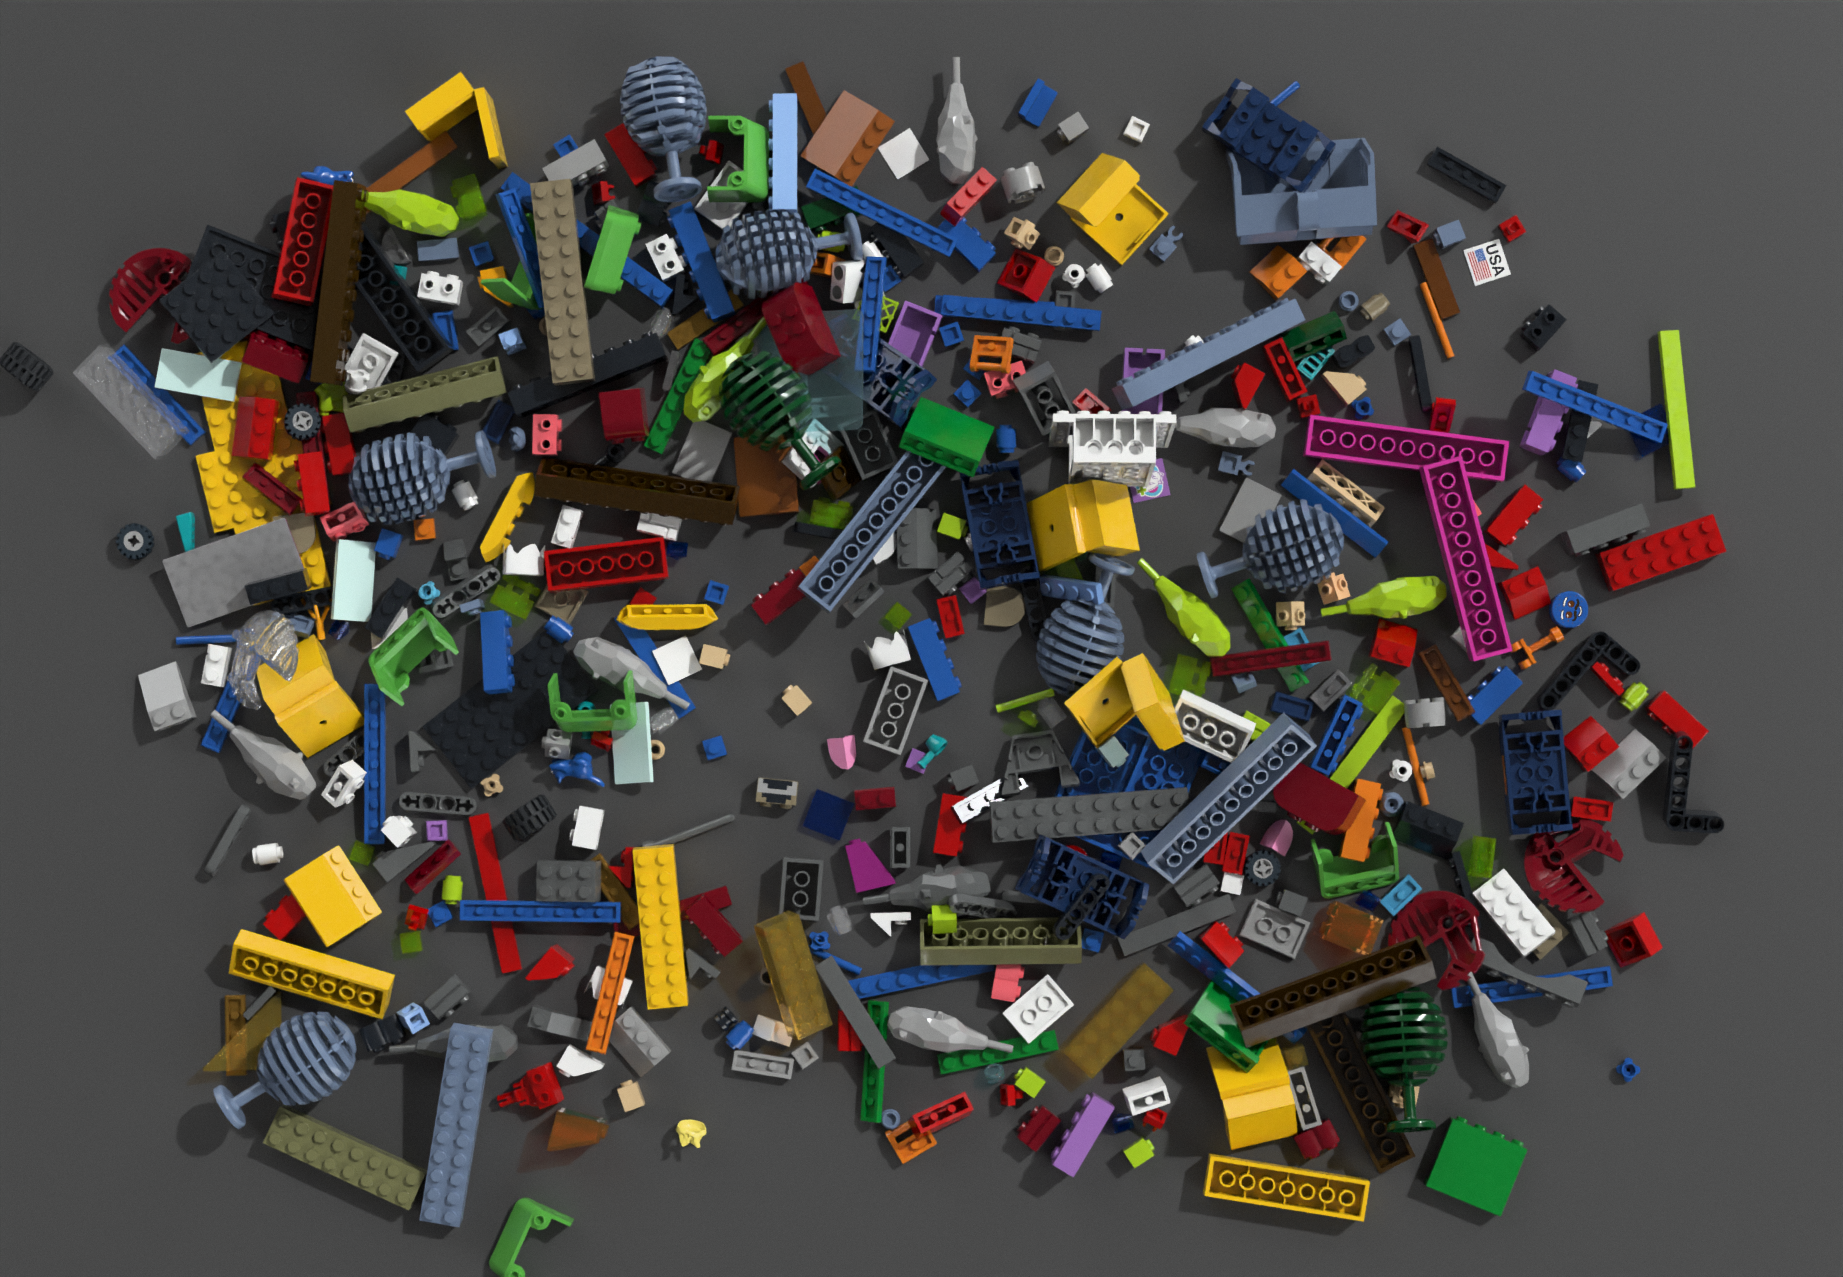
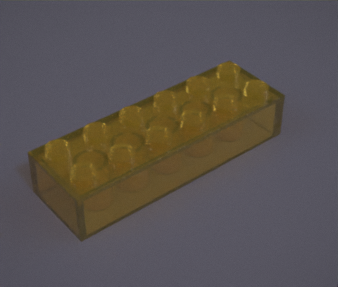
[754,911,833,1040]
[1062,962,1174,1079]

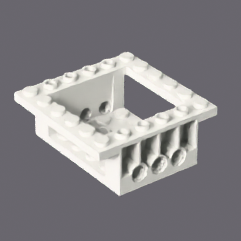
[1049,411,1176,487]

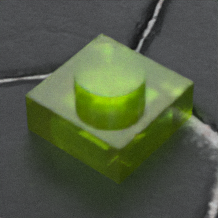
[885,602,912,630]
[1017,710,1038,728]
[349,840,375,866]
[400,931,423,954]

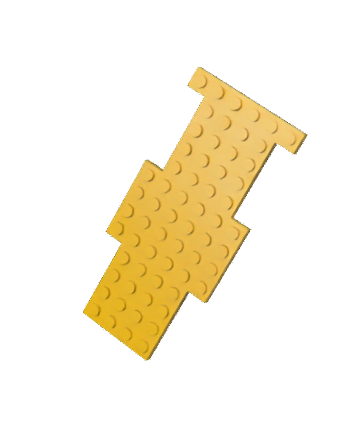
[195,340,332,606]

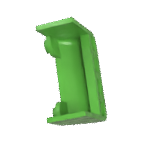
[707,116,769,202]
[584,205,641,294]
[481,213,543,310]
[368,608,459,706]
[548,670,638,732]
[1311,822,1399,899]
[489,1197,574,1277]

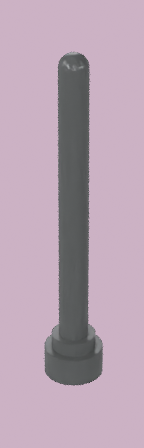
[642,814,735,847]

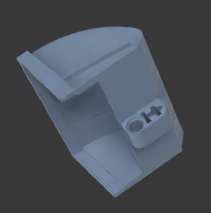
[1226,138,1377,245]

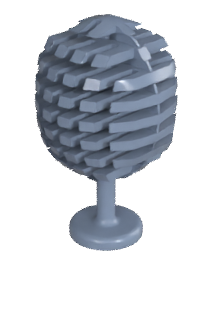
[620,56,707,202]
[715,208,863,299]
[348,430,496,525]
[1196,499,1344,599]
[1036,552,1135,697]
[213,1012,357,1129]

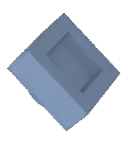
[1383,318,1411,346]
[1231,672,1257,693]

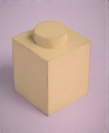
[699,644,730,669]
[782,685,812,716]
[617,1079,646,1112]

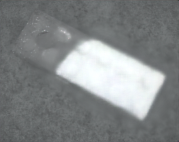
[73,345,189,459]

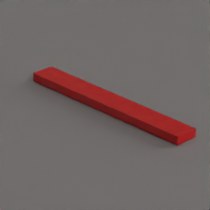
[469,813,522,973]

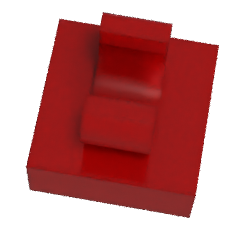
[699,140,724,165]
[591,181,616,205]
[1498,215,1526,242]
[1296,394,1321,418]
[591,731,613,752]
[405,904,429,931]
[1000,1084,1023,1106]
[1143,1108,1167,1132]

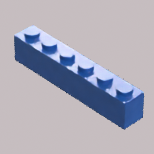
[667,201,736,323]

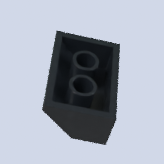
[1393,801,1464,860]

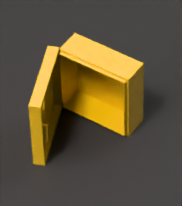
[405,72,508,169]
[1057,153,1169,266]
[1026,479,1140,571]
[255,634,364,758]
[1064,653,1185,751]
[1206,1037,1298,1150]

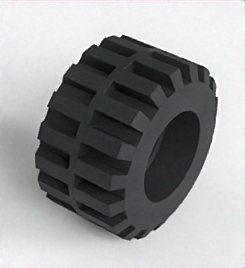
[0,342,54,392]
[502,794,557,842]

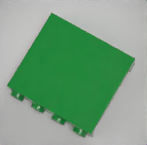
[899,397,995,477]
[1184,980,1269,1073]
[1423,1116,1528,1217]

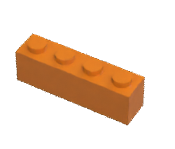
[1338,778,1383,863]

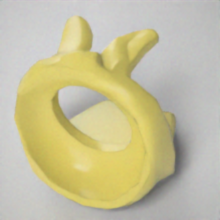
[676,1120,707,1148]

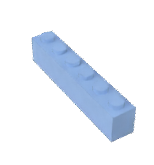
[769,93,797,215]

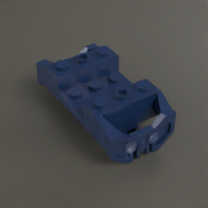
[1202,78,1336,193]
[819,314,937,427]
[959,460,1040,591]
[1499,710,1573,835]
[1015,834,1149,939]

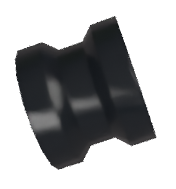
[714,1006,738,1031]

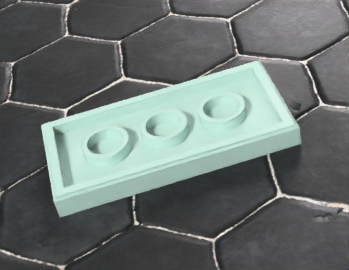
[155,348,242,402]
[331,539,376,622]
[610,702,654,784]

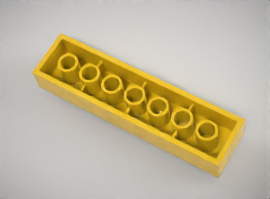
[633,844,689,1010]
[229,929,395,1019]
[1203,1153,1370,1222]

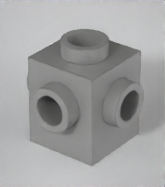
[542,729,572,760]

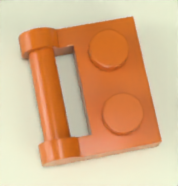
[1316,236,1366,271]
[970,335,1014,374]
[885,1112,937,1164]

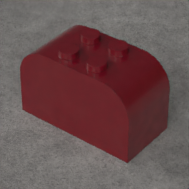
[762,282,841,375]
[599,388,649,444]
[1273,763,1366,835]

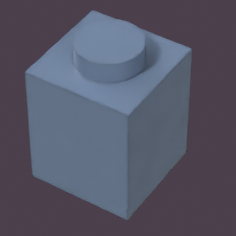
[1433,220,1466,249]

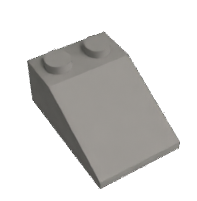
[138,661,197,731]

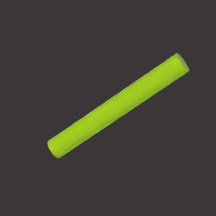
[995,689,1055,713]

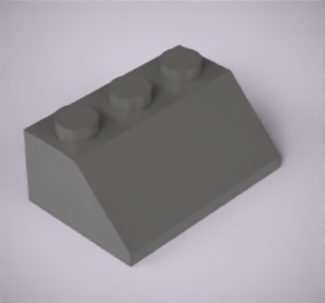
[897,508,938,570]

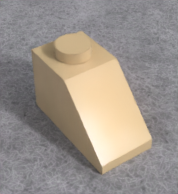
[1321,371,1367,406]

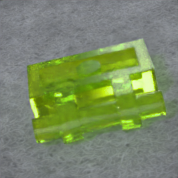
[490,575,541,620]
[1168,654,1211,698]
[1350,663,1400,715]

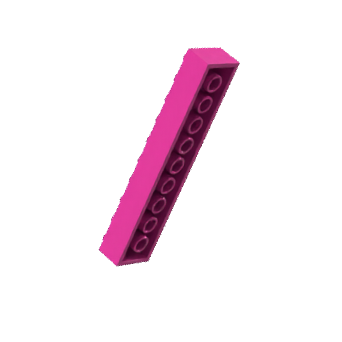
[1303,415,1509,482]
[1419,456,1513,661]

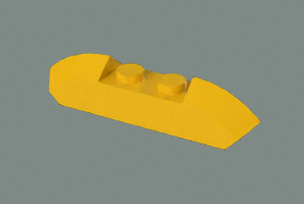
[480,472,535,562]
[616,604,718,630]

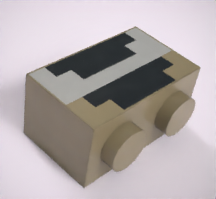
[756,777,799,809]

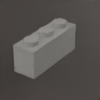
[1287,1065,1322,1130]

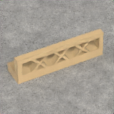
[1307,459,1385,528]

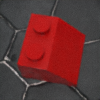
[997,248,1055,303]
[1231,362,1265,410]
[1498,566,1551,620]
[1368,619,1418,668]
[1564,716,1619,772]
[1604,912,1663,968]
[1198,921,1244,968]
[1150,1014,1188,1056]

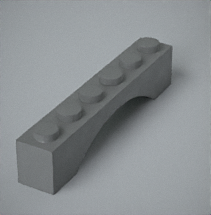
[1471,937,1588,1008]

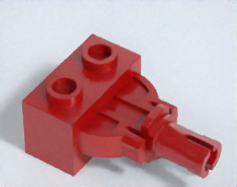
[497,1062,564,1109]

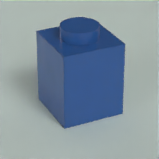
[374,528,403,560]

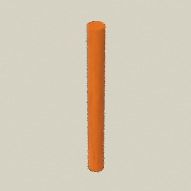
[1419,282,1454,359]
[1402,728,1430,806]

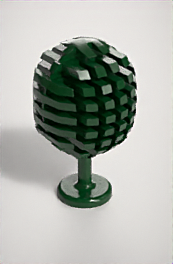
[719,351,841,490]
[1360,986,1448,1133]

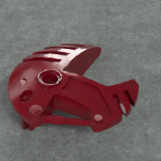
[109,248,192,344]
[1524,818,1624,914]
[1388,891,1485,991]

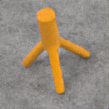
[301,598,332,640]

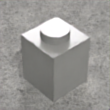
[1057,112,1089,144]

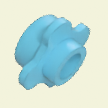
[418,581,440,605]

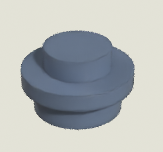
[1339,291,1359,311]
[881,1109,900,1129]

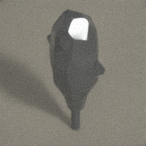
[863,864,991,912]
[389,1024,518,1062]

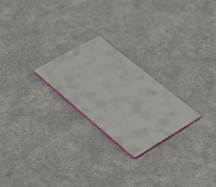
[162,518,304,627]

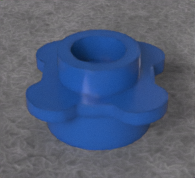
[1351,397,1374,419]
[809,931,830,951]
[1616,1058,1640,1082]

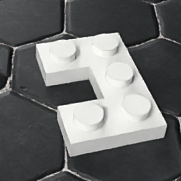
[782,418,844,488]

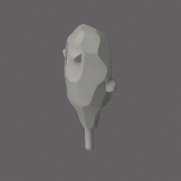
[936,57,978,185]
[1175,408,1276,448]
[573,637,690,710]
[210,710,316,800]
[1467,972,1529,1088]
[887,1006,1013,1053]

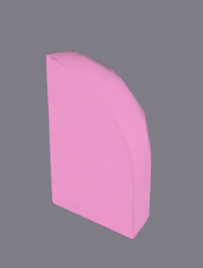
[827,735,856,769]
[1260,820,1293,856]

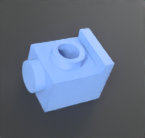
[498,327,527,356]
[396,1002,430,1034]

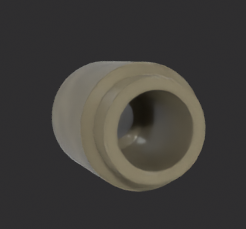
[1360,292,1390,321]

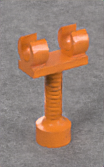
[1511,626,1565,670]

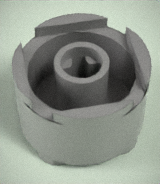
[1000,162,1046,204]
[1403,697,1446,728]

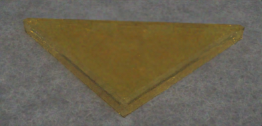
[203,991,282,1071]

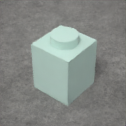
[1095,736,1129,767]

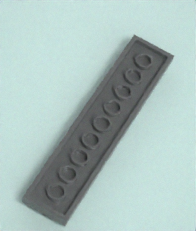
[989,787,1189,843]

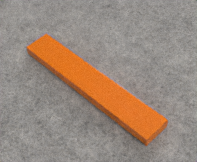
[586,932,635,1054]

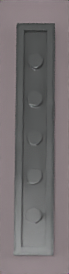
[1117,893,1236,956]
[815,955,896,1069]

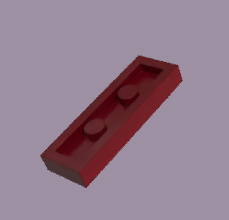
[242,462,302,516]
[404,839,461,894]

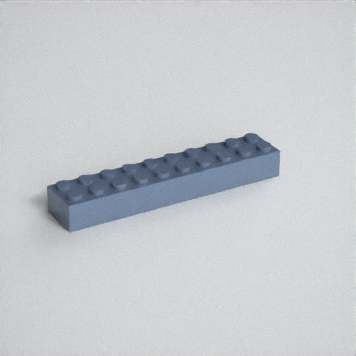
[1112,298,1305,410]
[797,451,946,614]
[1141,713,1317,884]
[420,1023,494,1227]

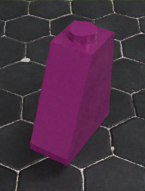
[845,838,896,893]

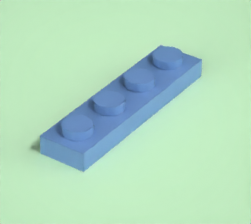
[1039,574,1104,605]

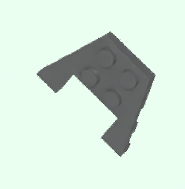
[1002,730,1080,797]

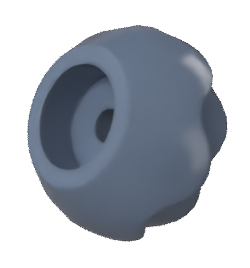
[509,427,526,452]
[1379,792,1404,817]

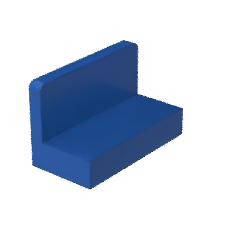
[1018,78,1057,127]

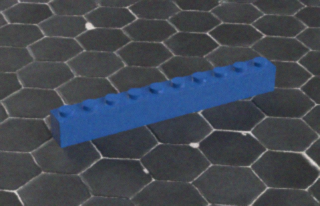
[501,172,674,309]

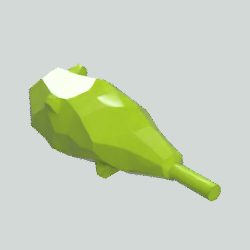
[364,189,459,237]
[684,317,767,423]
[1137,558,1230,657]
[1320,576,1447,619]

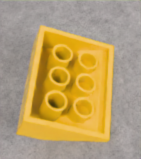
[284,845,382,947]

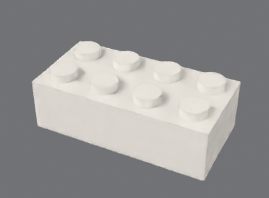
[1174,689,1256,763]
[1472,869,1555,958]

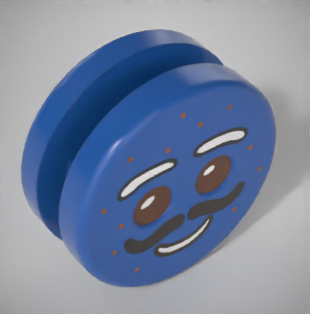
[1549,591,1588,628]

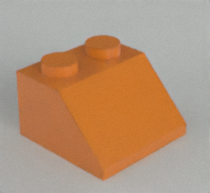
[1249,245,1307,301]

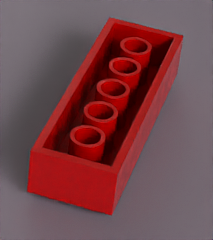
[271,177,333,306]
[1596,514,1727,592]
[544,537,669,593]

